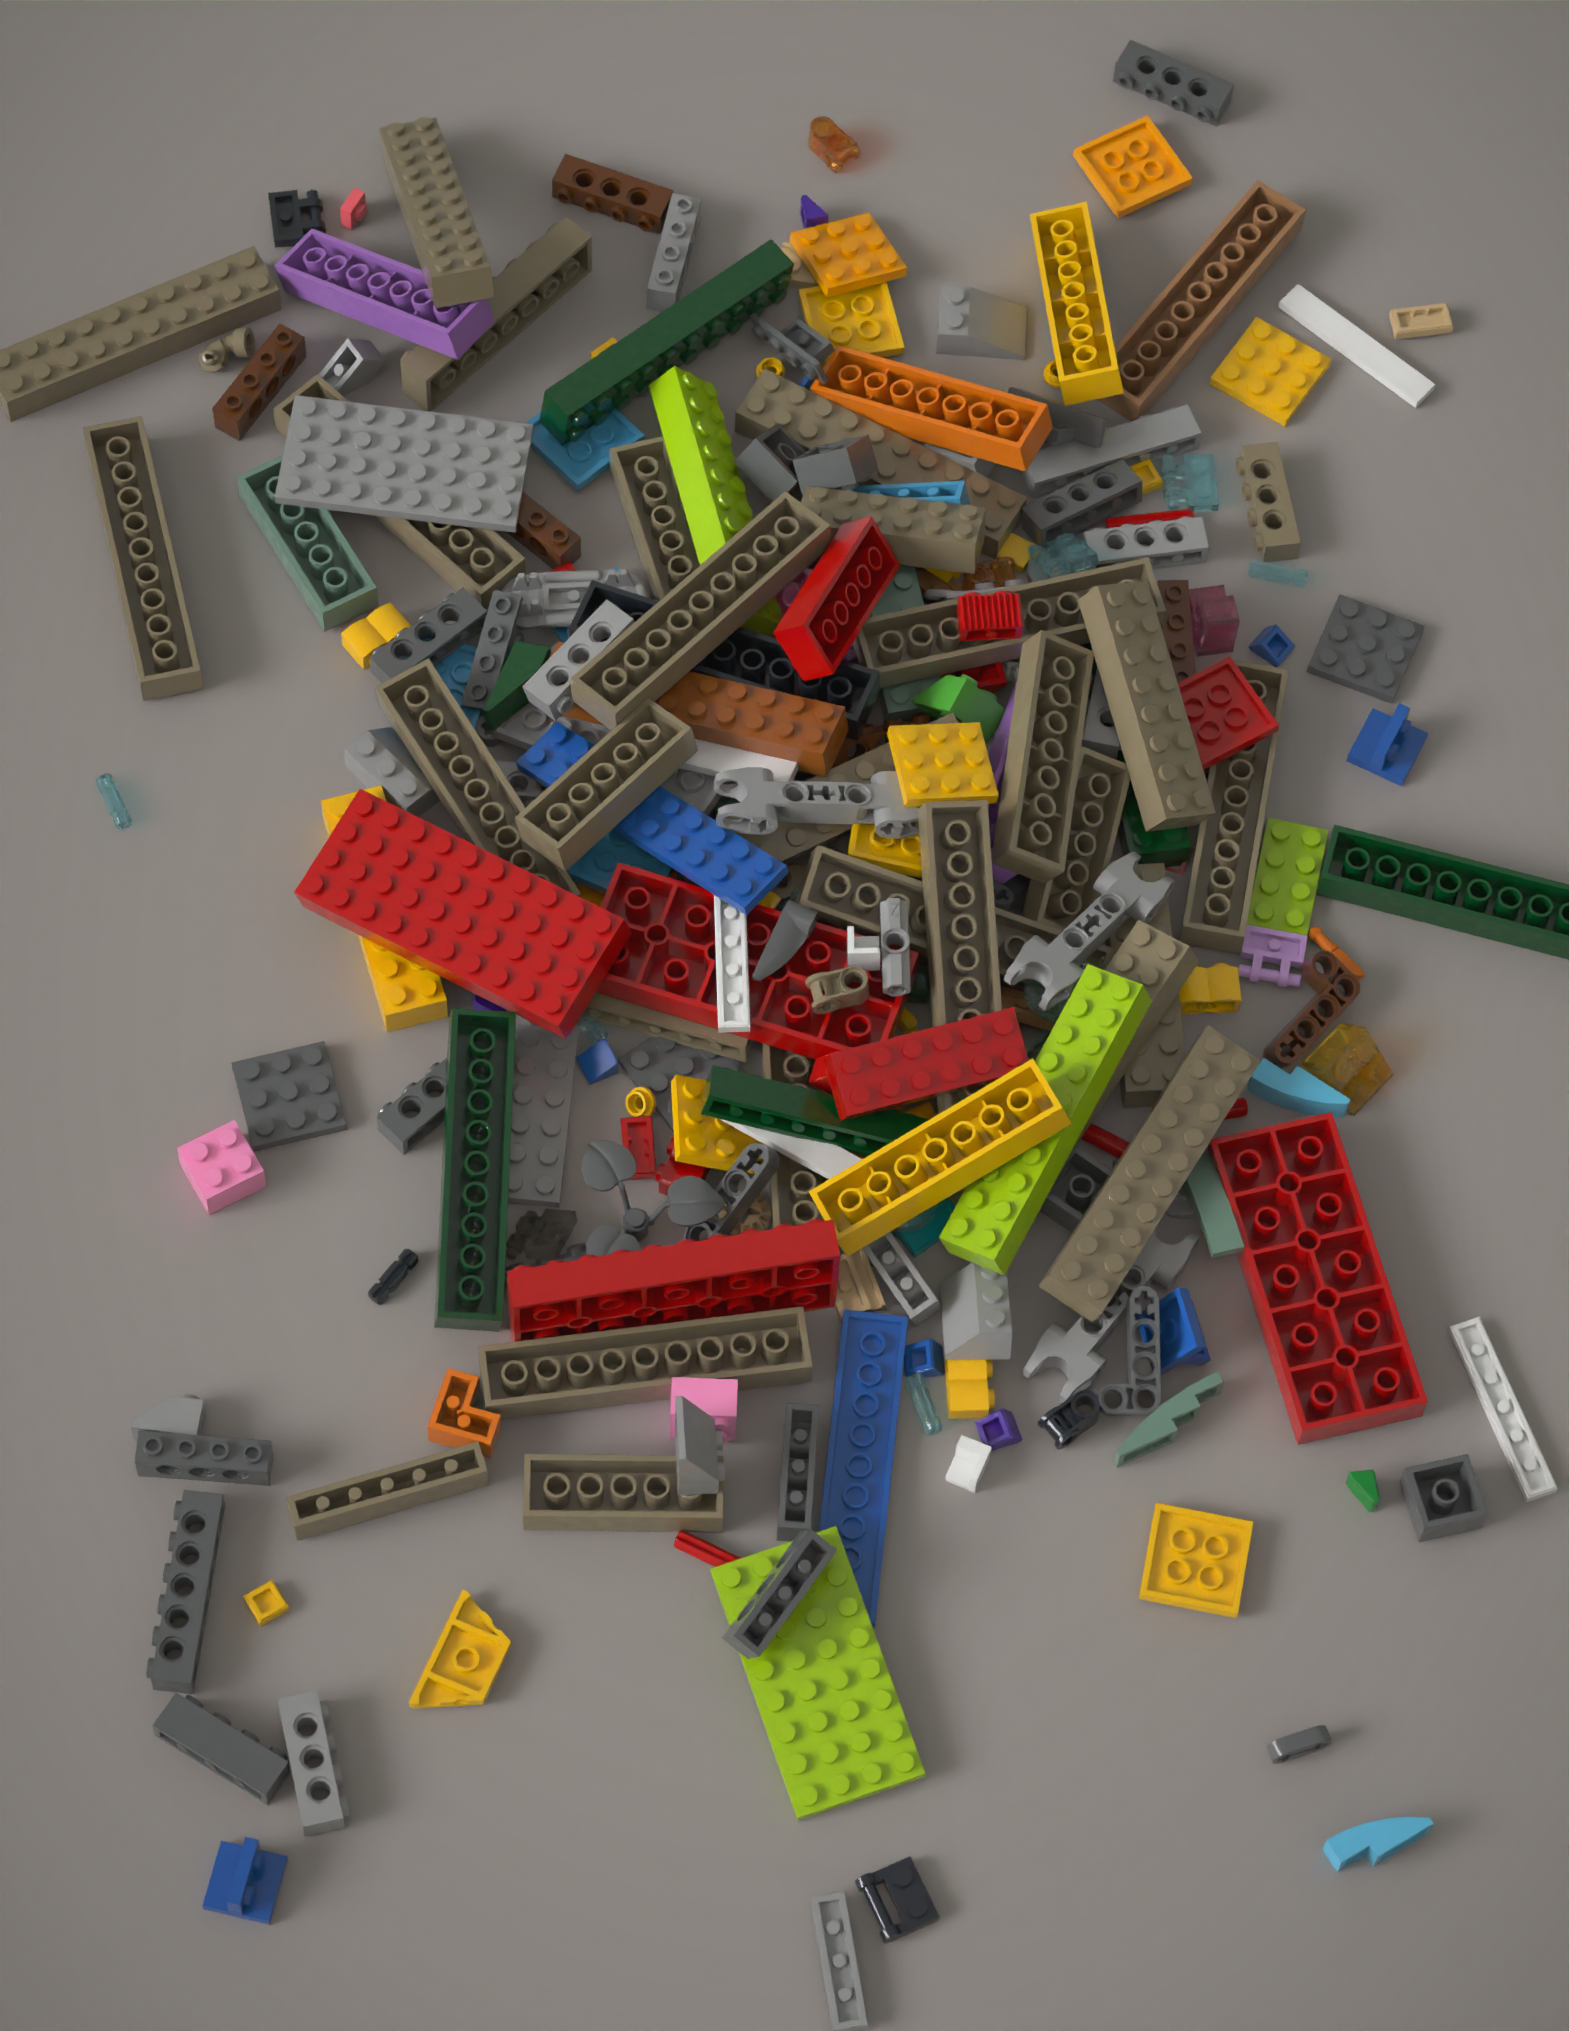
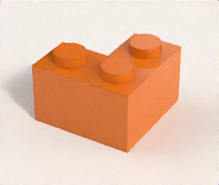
[427,1368,501,1459]

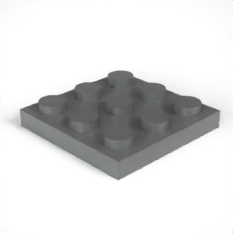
[1307,594,1424,704]
[618,1036,746,1133]
[231,1041,347,1152]

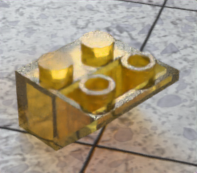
[1301,1023,1394,1116]

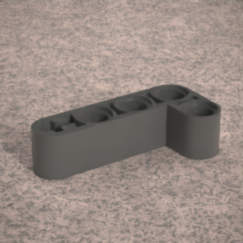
[684,1143,780,1241]
[1097,1286,1161,1416]

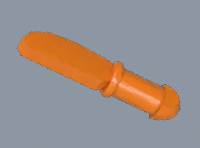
[1308,927,1364,979]

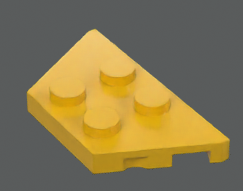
[409,1589,511,1708]

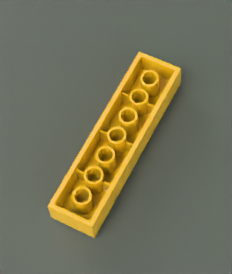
[1030,201,1124,406]
[321,785,448,1032]
[808,1058,1072,1257]

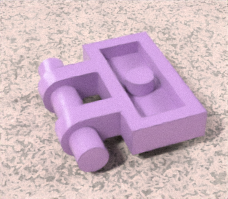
[1238,925,1308,988]

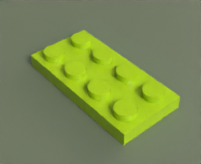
[1247,817,1329,935]

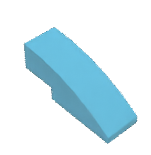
[1247,1058,1351,1118]
[1322,1817,1434,1872]

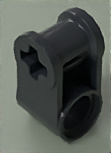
[1037,1390,1100,1450]

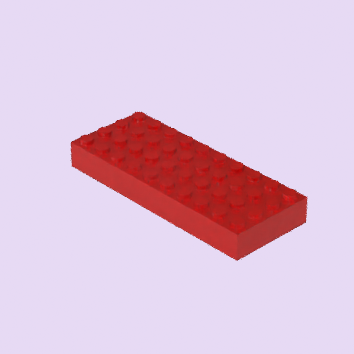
[294,789,632,1040]
[596,862,919,1059]
[1207,1112,1428,1445]
[507,1219,841,1342]

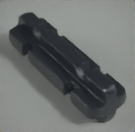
[368,1248,419,1305]

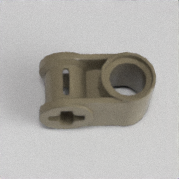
[805,966,869,1014]

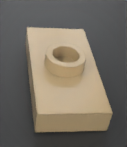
[1389,303,1453,339]

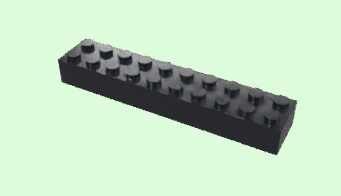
[569,580,880,741]

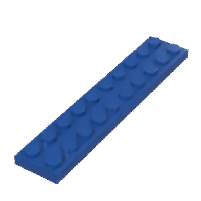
[516,722,788,915]
[819,1310,908,1628]

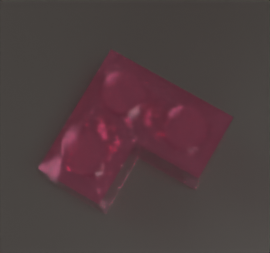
[1189,585,1240,657]

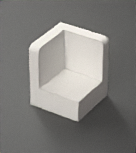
[847,926,880,971]
[945,1435,992,1493]

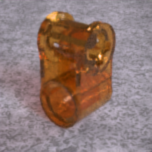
[808,116,861,173]
[961,557,1017,591]

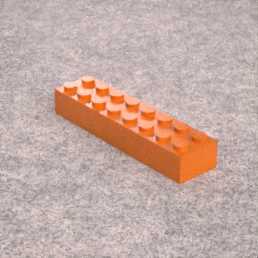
[810,345,1053,472]

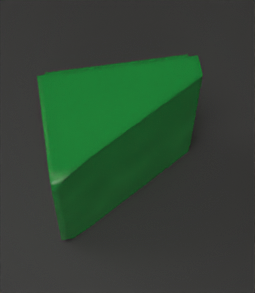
[1346,1469,1380,1512]

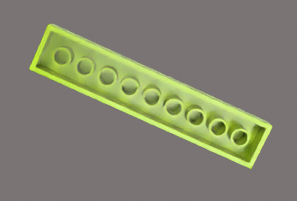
[649,366,782,636]
[939,964,1152,1275]

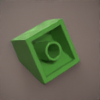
[912,674,1005,741]

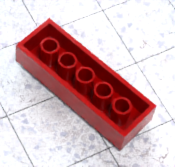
[773,516,900,682]
[823,1007,1029,1122]

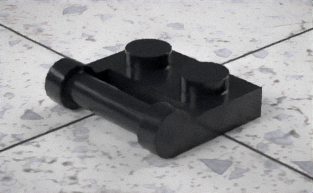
[855,1856,940,1943]

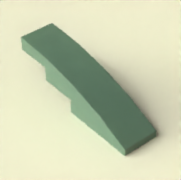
[1183,1148,1244,1259]
[1114,1371,1224,1468]

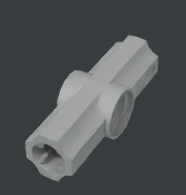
[880,898,911,996]

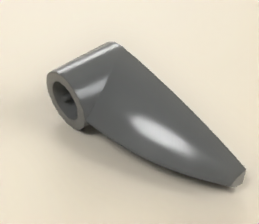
[752,900,819,981]

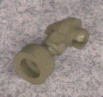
[198,327,255,372]

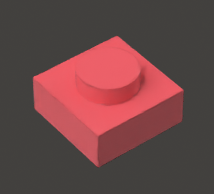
[340,188,368,230]

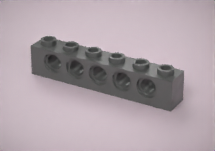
[146,1490,225,1695]

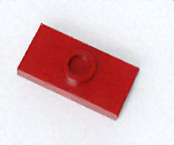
[620,1116,657,1181]

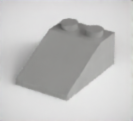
[936,285,1027,360]
[675,1396,725,1495]

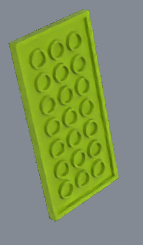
[710,1526,926,1821]

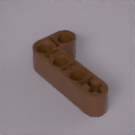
[1263,951,1360,1069]

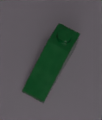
[483,641,551,731]

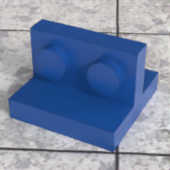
[1346,703,1428,786]
[1136,1288,1211,1375]
[202,1837,288,1925]

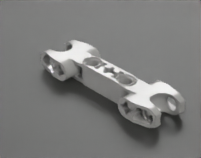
[714,767,919,838]
[1004,851,1175,1011]
[1023,1217,1200,1403]

